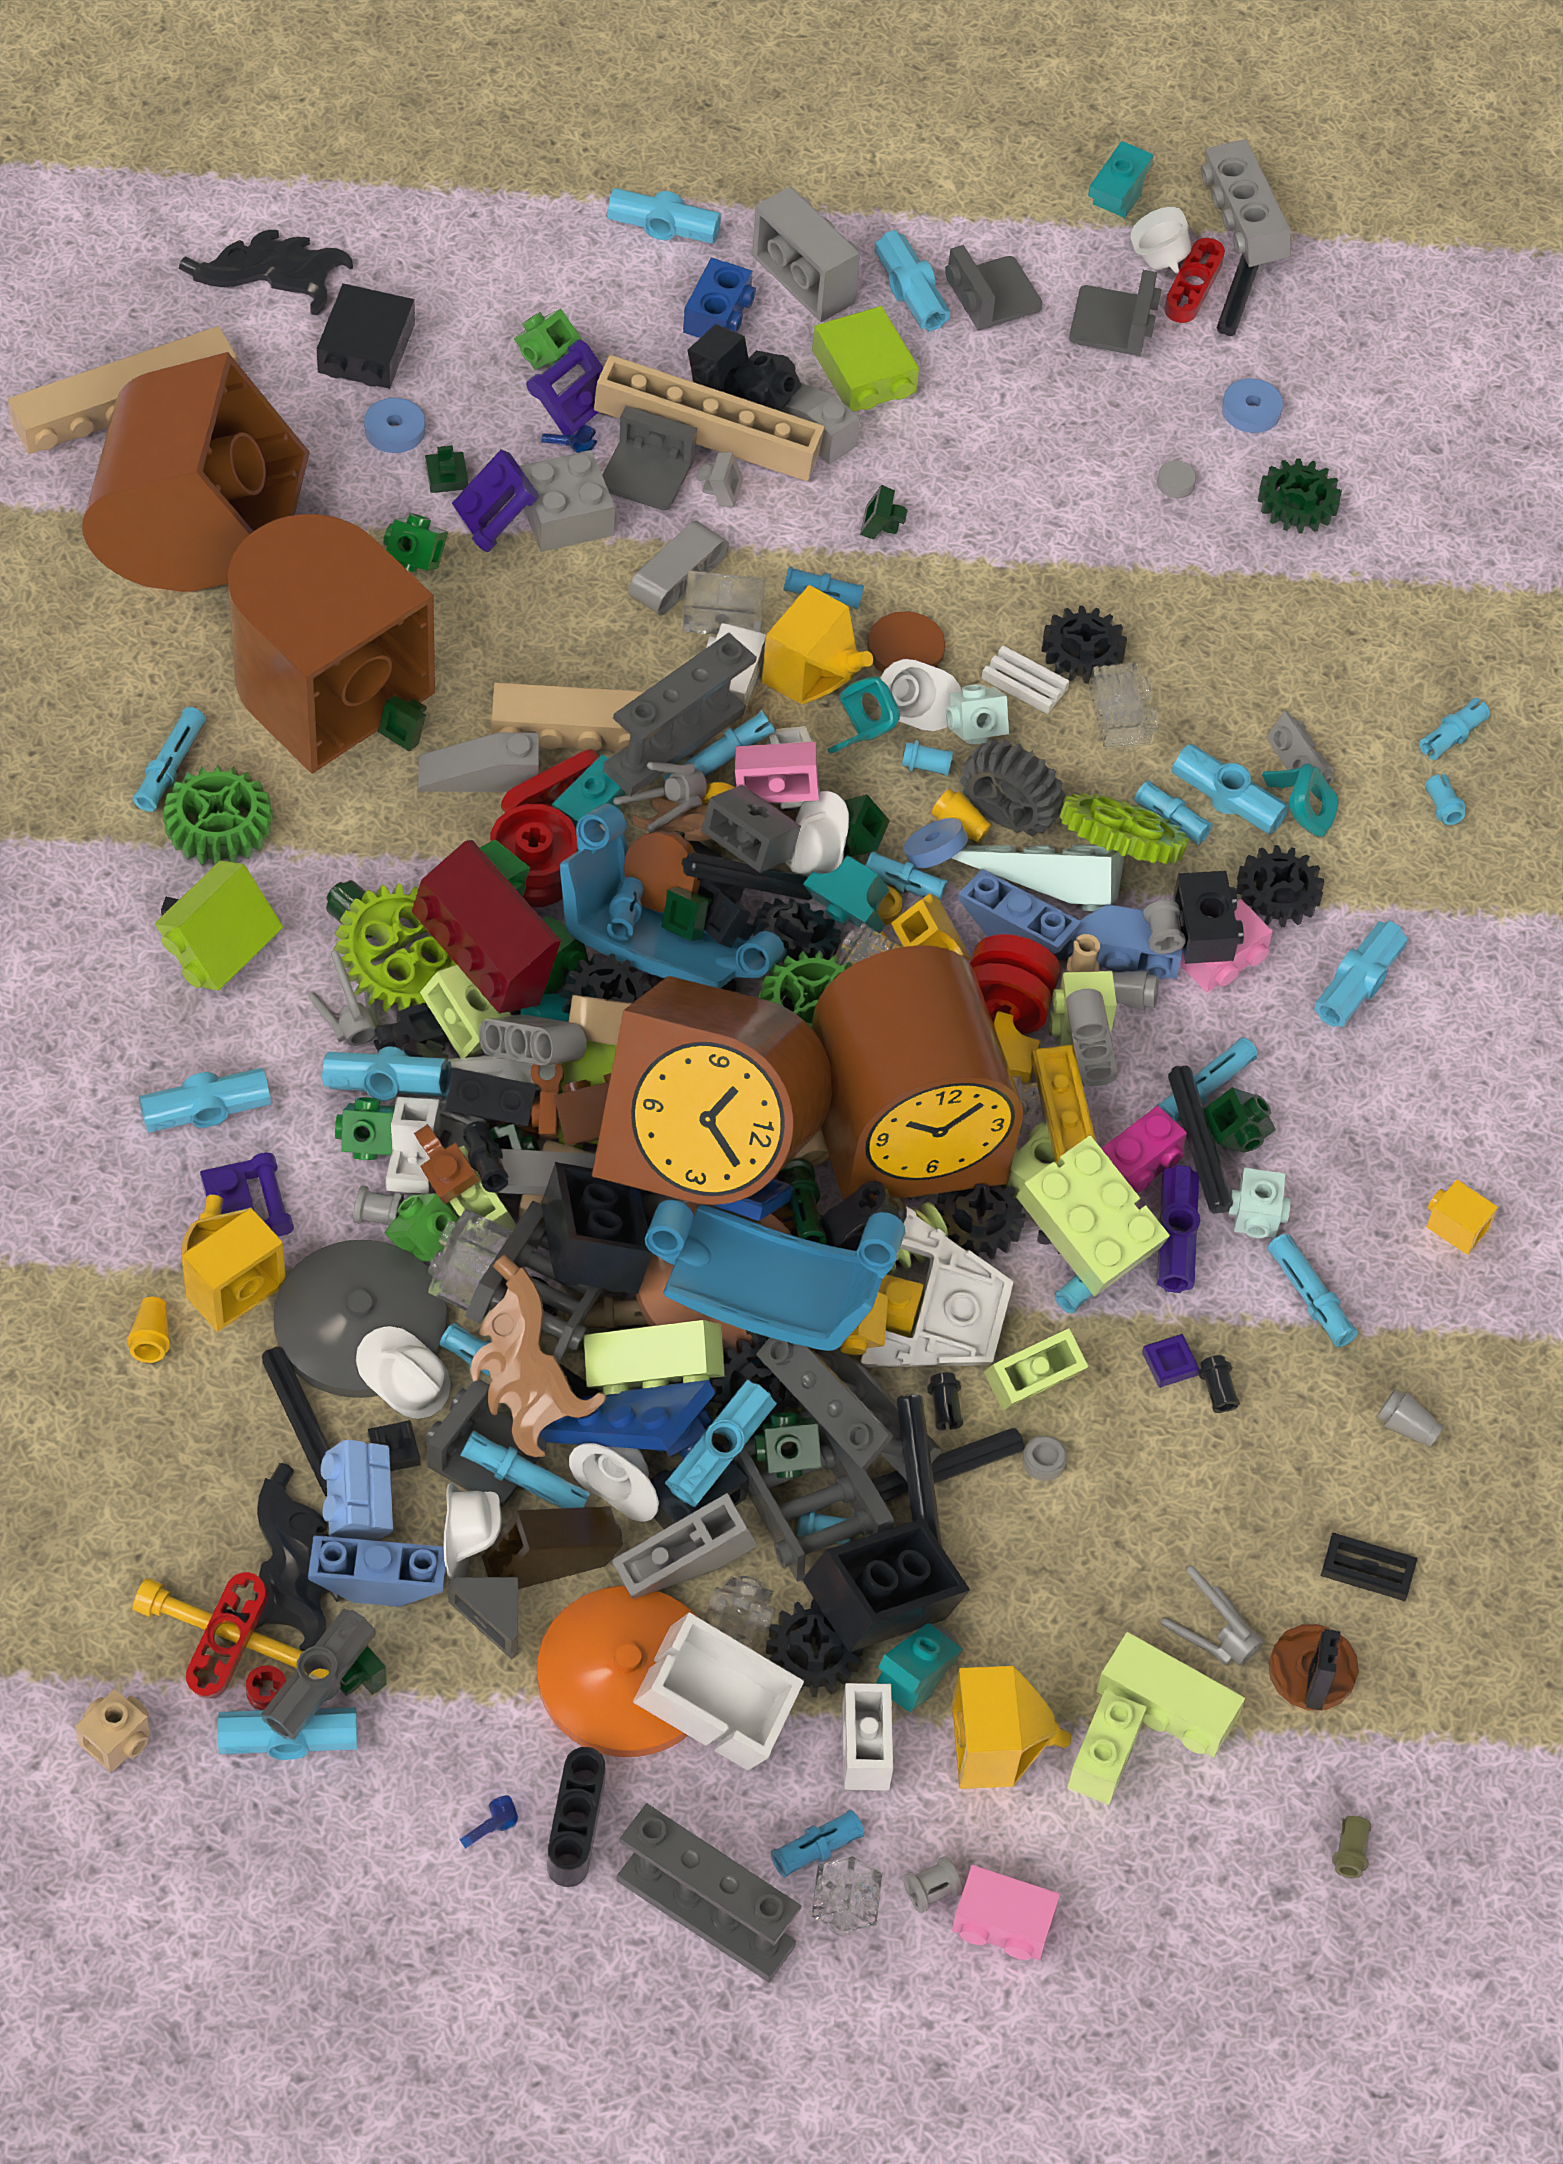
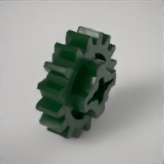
[1258,458,1342,533]

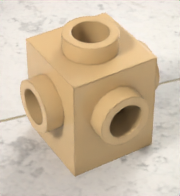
[75,1689,150,1773]

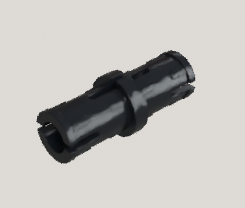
[463,1121,509,1193]

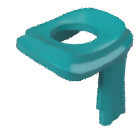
[827,677,900,754]
[1262,763,1339,837]

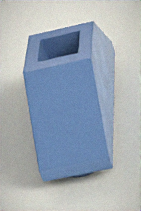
[958,869,1082,954]
[1057,904,1183,979]
[308,1535,446,1607]

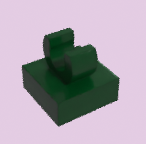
[425,445,468,493]
[860,485,908,539]
[378,695,427,751]
[661,887,712,941]
[340,1646,387,1696]

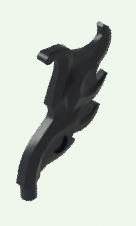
[179,230,353,315]
[225,1463,340,1651]

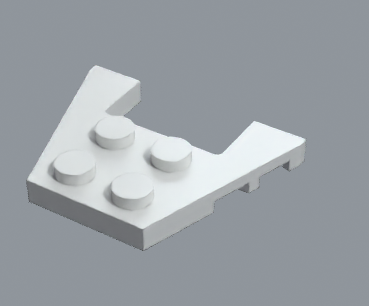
[858,1207,1014,1368]

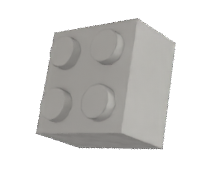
[520,450,615,552]

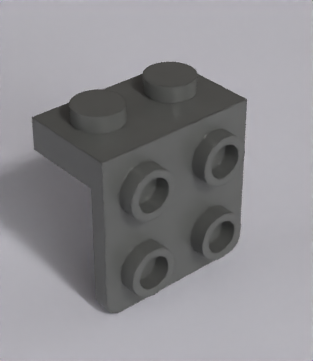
[945,245,1042,330]
[1069,270,1162,356]
[602,406,697,510]
[425,1379,546,1507]

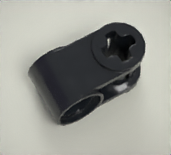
[821,1181,907,1251]

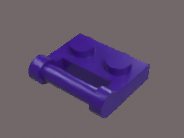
[526,340,604,437]
[452,449,539,552]
[200,1152,294,1237]

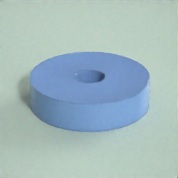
[1222,378,1283,433]
[364,398,425,453]
[903,818,968,868]

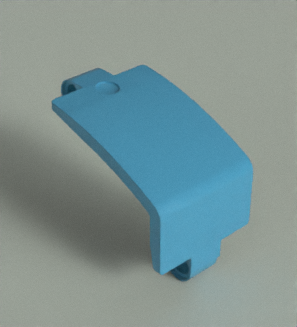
[560,804,786,988]
[645,1200,905,1351]

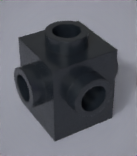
[734,350,802,410]

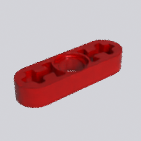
[1164,238,1225,323]
[501,749,600,813]
[186,1572,268,1698]

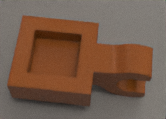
[531,1064,564,1139]
[414,1124,481,1204]

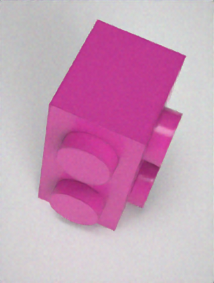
[1101,1105,1187,1193]

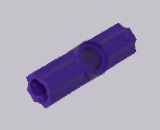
[1157,1165,1201,1293]

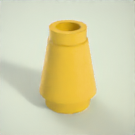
[931,788,992,843]
[127,1296,170,1363]

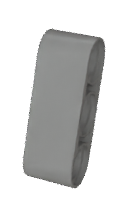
[628,520,729,616]
[1066,989,1118,1086]
[479,1014,587,1066]

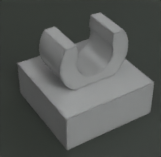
[696,452,744,507]

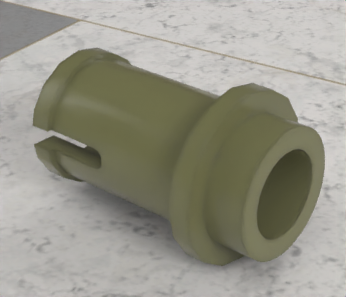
[1332,1816,1371,1878]

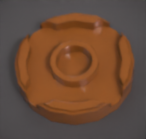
[867,611,945,673]
[624,830,701,912]
[1268,1624,1359,1710]

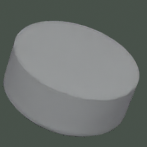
[1157,461,1196,498]
[1023,1436,1067,1481]

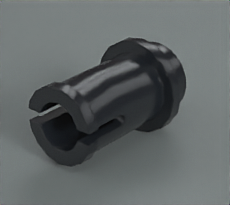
[1198,1355,1240,1413]
[927,1372,963,1430]

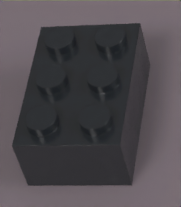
[541,1162,653,1294]
[802,1519,970,1653]

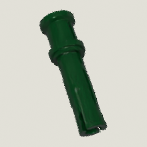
[777,1158,827,1245]

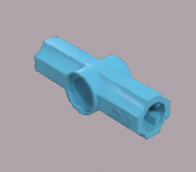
[607,188,722,244]
[874,230,950,332]
[1172,744,1289,834]
[1314,920,1408,1027]
[321,1047,452,1101]
[139,1068,271,1133]
[665,1380,777,1507]
[218,1707,357,1760]

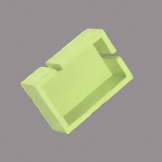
[1016,1135,1170,1297]

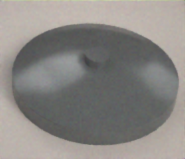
[273,1240,447,1398]

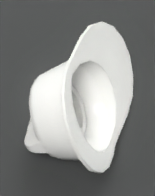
[1131,207,1192,273]
[878,659,962,731]
[786,791,849,876]
[356,1326,451,1419]
[569,1443,659,1522]
[443,1482,502,1581]

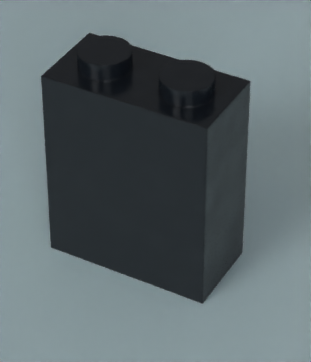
[317,283,415,389]

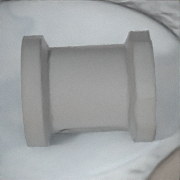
[1143,900,1185,954]
[353,1185,404,1227]
[903,1856,963,1913]

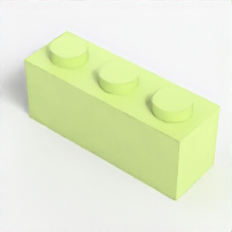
[584,1320,725,1395]
[1096,1632,1245,1758]

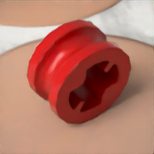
[246,1665,286,1710]

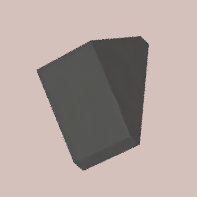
[448,1577,518,1660]

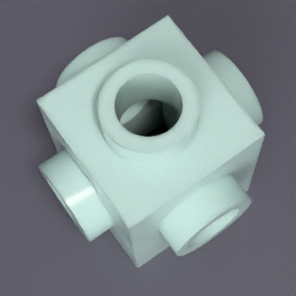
[946,684,1009,744]
[1228,1167,1291,1238]

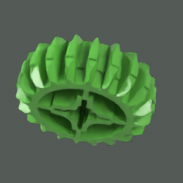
[163,764,273,866]
[758,950,852,1027]

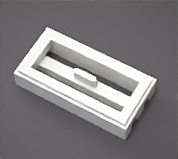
[981,645,1069,714]

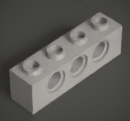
[1201,139,1291,267]

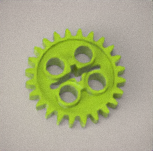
[1059,792,1189,864]
[333,883,457,1013]

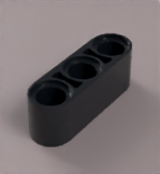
[547,1747,605,1887]

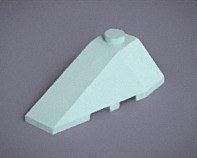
[952,844,1125,911]

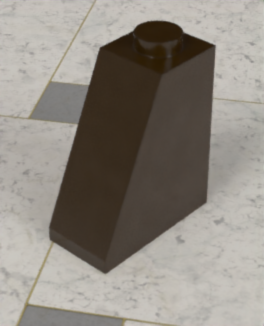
[482,1506,623,1589]

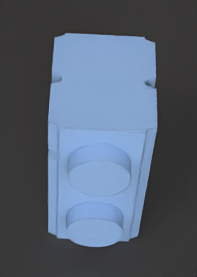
[321,1439,393,1541]

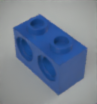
[683,257,756,338]

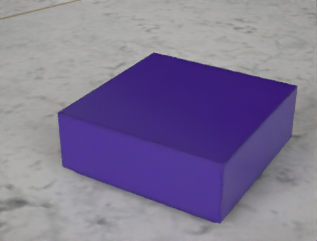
[1142,1334,1200,1388]

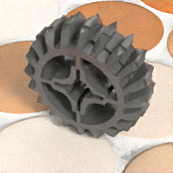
[960,739,1066,836]

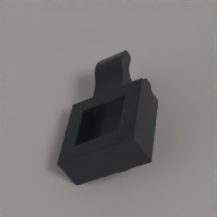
[374,1002,450,1052]

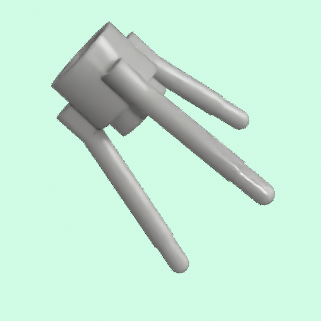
[613,762,707,832]
[309,950,381,1046]
[1160,1565,1264,1666]

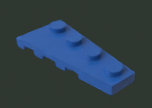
[539,1380,715,1451]

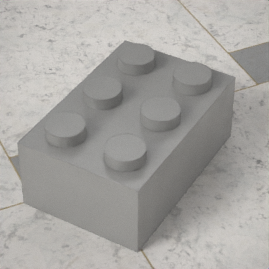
[752,186,860,322]

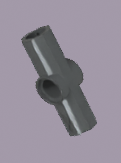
[261,1609,376,1740]

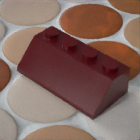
[412,840,561,1014]

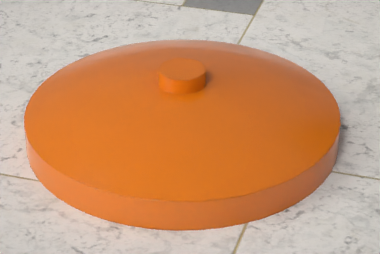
[537,1586,697,1757]

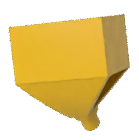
[762,585,873,704]
[181,1195,286,1332]
[951,1666,1071,1789]

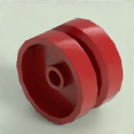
[490,804,578,907]
[970,934,1061,1035]

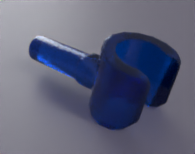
[541,425,597,453]
[459,1795,518,1849]

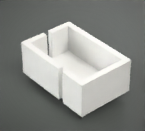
[633,1612,804,1771]

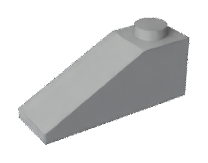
[775,383,860,464]
[418,732,539,792]
[612,1493,758,1599]

